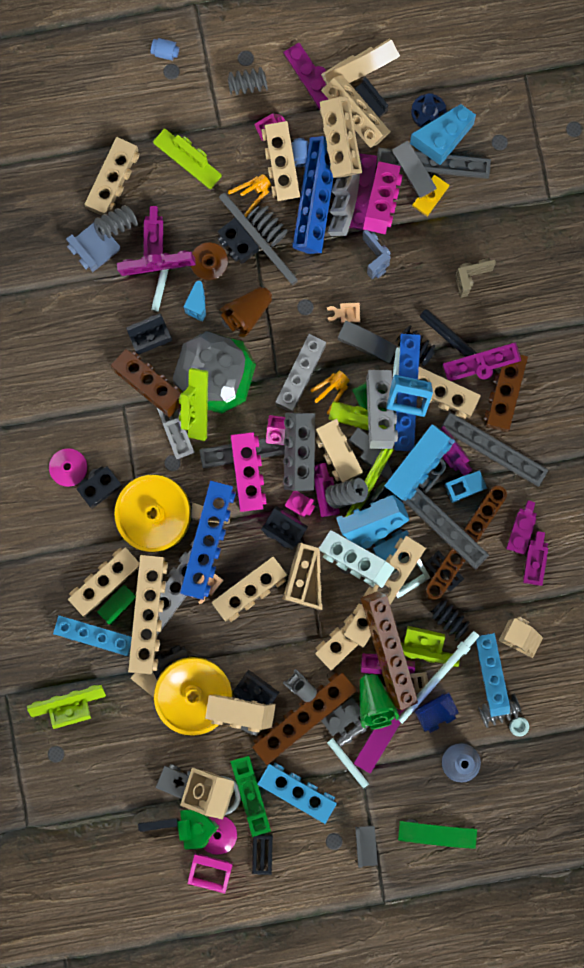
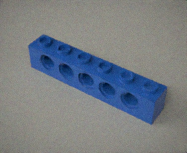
[293,136,333,254]
[394,334,421,451]
[180,481,236,600]

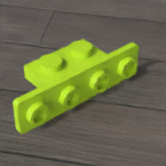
[153,129,222,189]
[179,368,208,441]
[329,401,396,430]
[401,626,460,667]
[27,685,106,729]

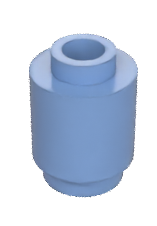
[151,38,179,61]
[291,138,309,167]

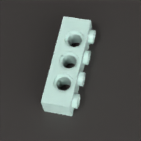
[319,530,395,588]

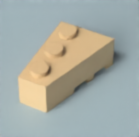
[315,419,363,482]
[282,543,322,610]
[498,617,543,658]
[205,695,276,732]

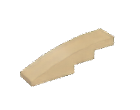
[321,38,400,84]

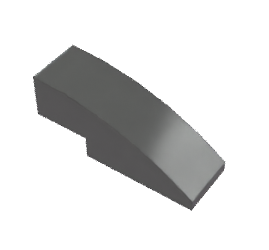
[391,141,437,199]
[338,320,397,364]
[349,428,393,480]

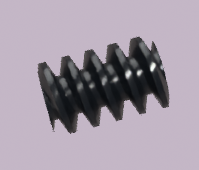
[395,325,437,367]
[429,599,470,642]

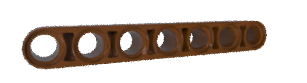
[424,486,507,600]

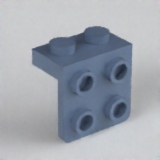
[66,223,120,273]
[362,230,391,279]

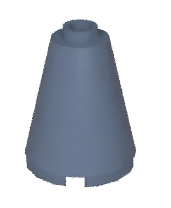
[442,743,481,782]

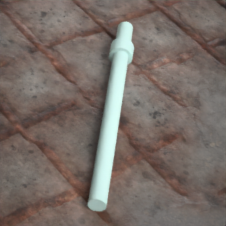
[398,631,479,724]

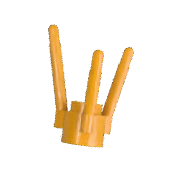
[228,174,271,217]
[310,370,350,415]

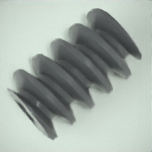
[228,67,268,96]
[94,205,138,241]
[247,206,288,247]
[325,478,368,509]
[478,693,521,728]

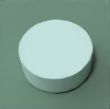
[509,717,529,736]

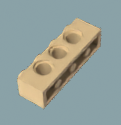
[321,75,391,148]
[320,97,362,178]
[261,121,300,201]
[84,137,140,216]
[418,367,481,419]
[68,547,140,617]
[211,556,287,622]
[315,604,367,671]

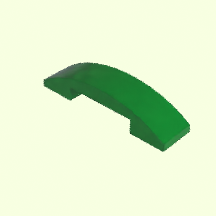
[230,756,271,837]
[398,821,477,849]

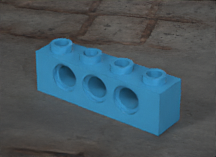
[53,616,132,656]
[476,633,510,717]
[257,762,337,824]

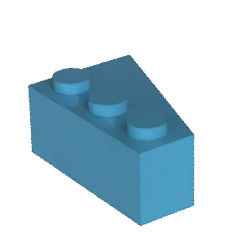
[410,104,476,165]
[336,495,410,549]

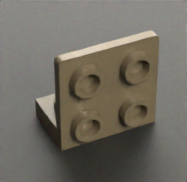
[455,258,496,298]

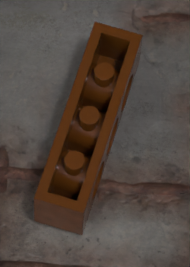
[111,349,183,418]
[483,354,528,432]

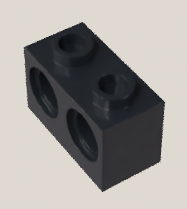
[217,217,259,264]
[77,466,122,509]

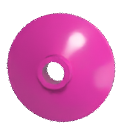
[49,449,87,487]
[204,816,237,855]

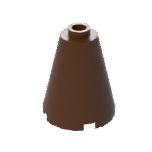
[219,287,272,338]

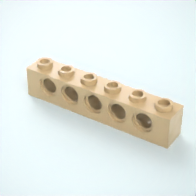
[342,536,426,647]
[128,555,168,675]

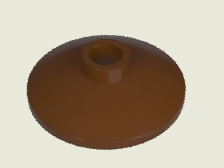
[191,242,228,280]

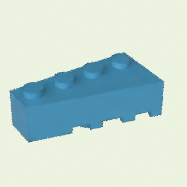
[385,424,455,501]

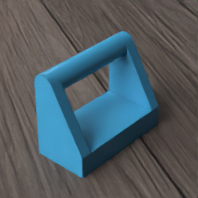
[184,281,206,322]
[387,375,433,417]

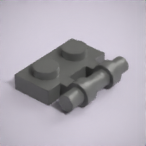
[321,698,368,747]

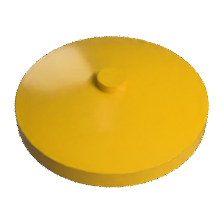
[115,475,191,552]
[154,657,232,735]

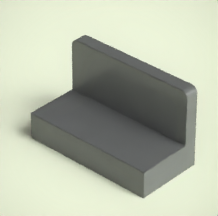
[355,825,378,868]

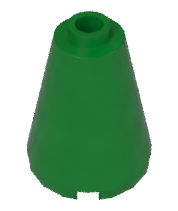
[360,673,399,729]

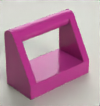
[187,853,233,894]

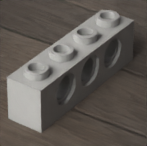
[275,334,326,413]
[366,370,398,449]

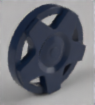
[411,93,447,128]

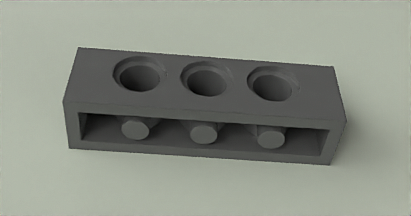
[283,412,315,491]

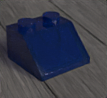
[413,692,459,733]

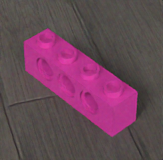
[363,161,403,234]
[231,432,266,512]

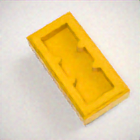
[412,175,450,217]

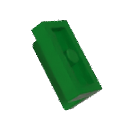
[97,585,136,625]

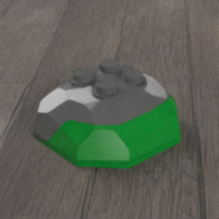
[173,331,256,414]

